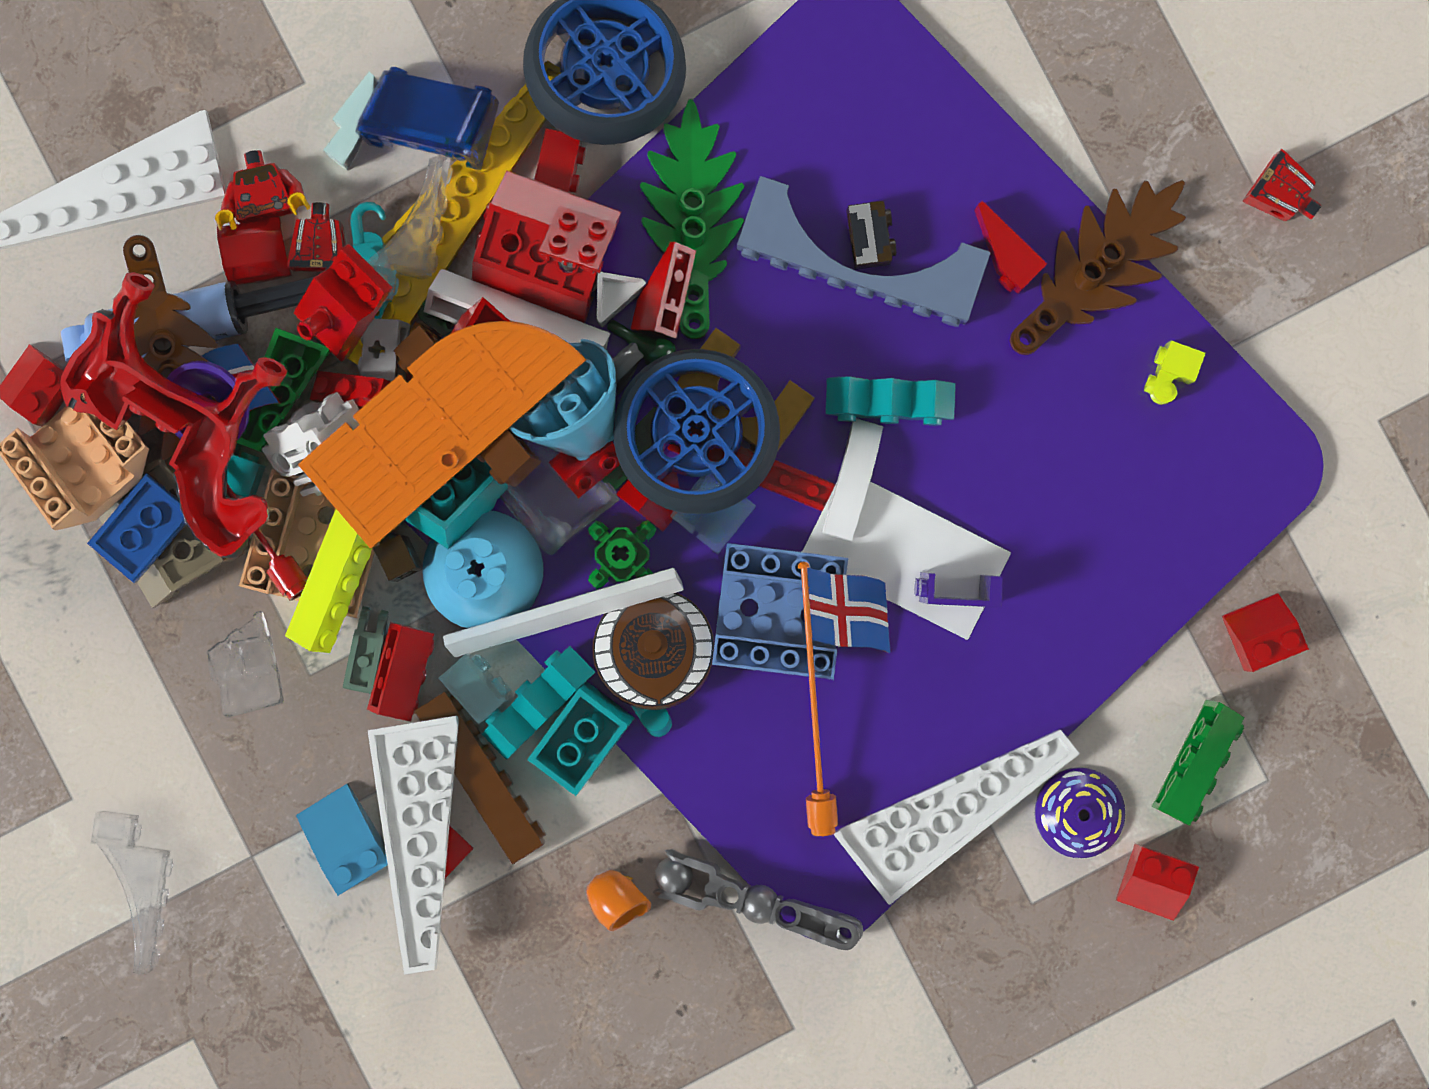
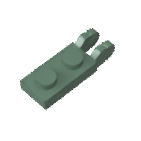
[343,606,389,694]

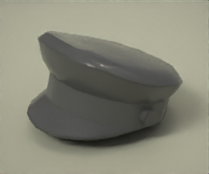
[612,343,644,396]

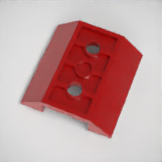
[471,170,621,323]

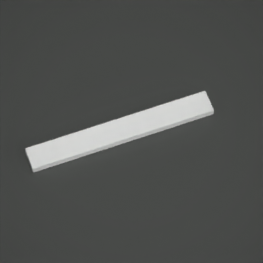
[443,568,683,657]

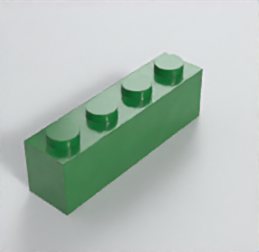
[237,328,330,453]
[1152,700,1245,826]

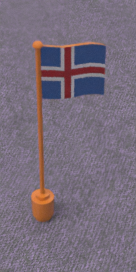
[798,561,890,836]

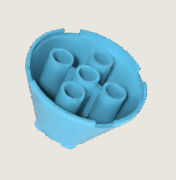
[509,339,616,461]
[422,510,544,628]

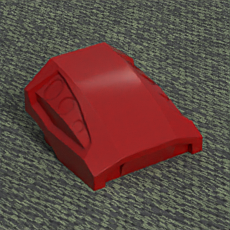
[217,217,292,285]

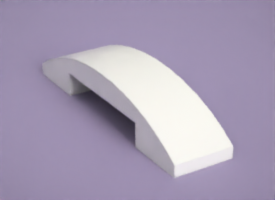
[822,418,883,541]

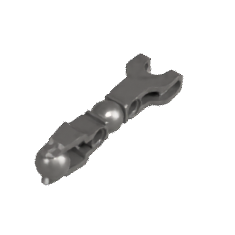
[652,849,863,950]

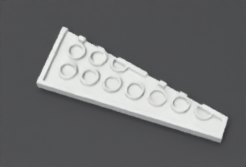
[0,110,226,250]
[368,716,459,975]
[834,729,1080,905]

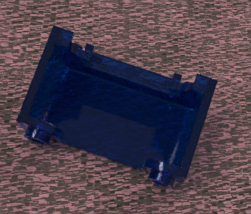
[355,67,499,170]

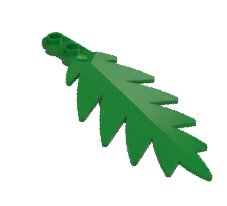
[640,99,744,339]

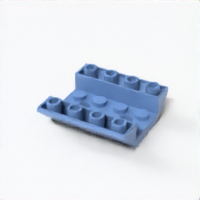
[712,543,848,680]

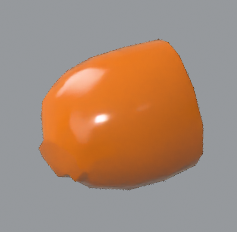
[586,870,651,931]

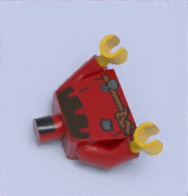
[215,150,310,231]

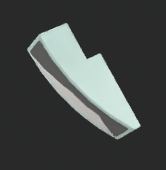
[324,72,378,170]

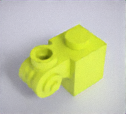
[1144,341,1205,405]

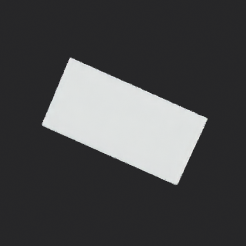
[802,482,1011,640]

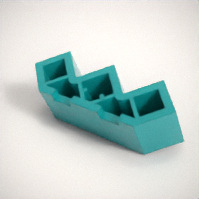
[826,376,955,426]
[482,646,595,760]

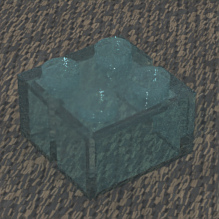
[670,474,756,555]
[438,653,512,724]

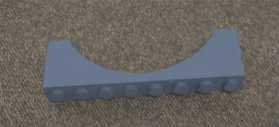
[737,176,990,327]

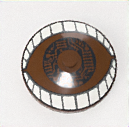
[593,593,714,710]

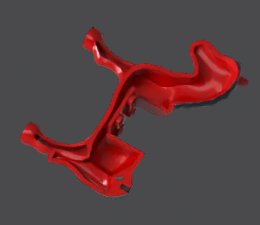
[60,272,287,559]

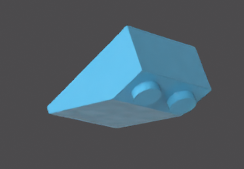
[296,783,388,896]

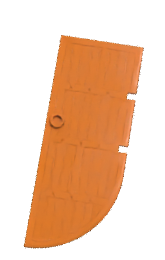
[298,321,586,549]

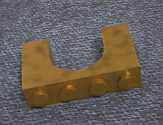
[677,328,815,453]

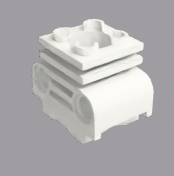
[262,392,360,497]

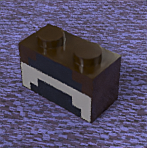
[846,201,897,270]
[373,532,423,582]

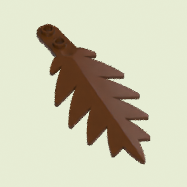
[1010,180,1186,355]
[123,235,218,460]

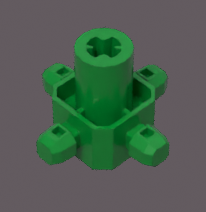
[588,520,656,589]

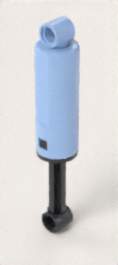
[61,266,330,363]

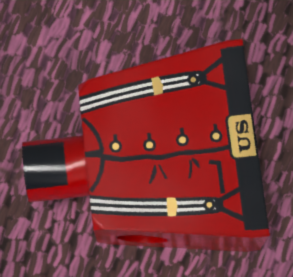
[1243,149,1322,221]
[287,202,346,272]

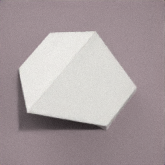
[597,272,646,327]

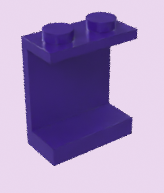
[914,572,1003,608]

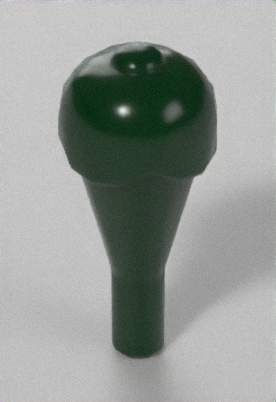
[607,320,676,365]

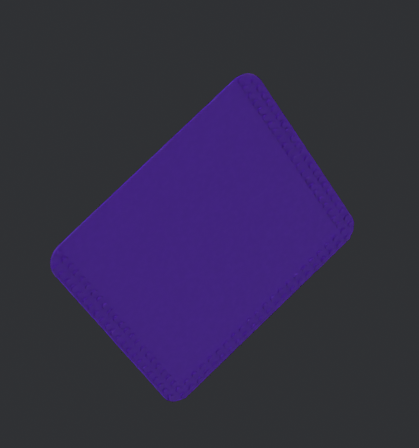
[404,0,1324,940]

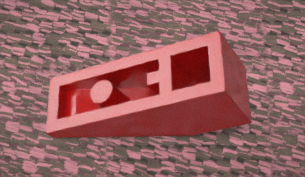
[974,201,1047,294]
[631,242,696,339]

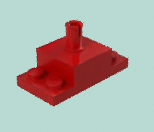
[293,244,393,362]

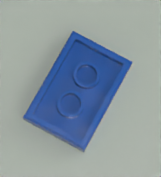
[87,473,186,583]

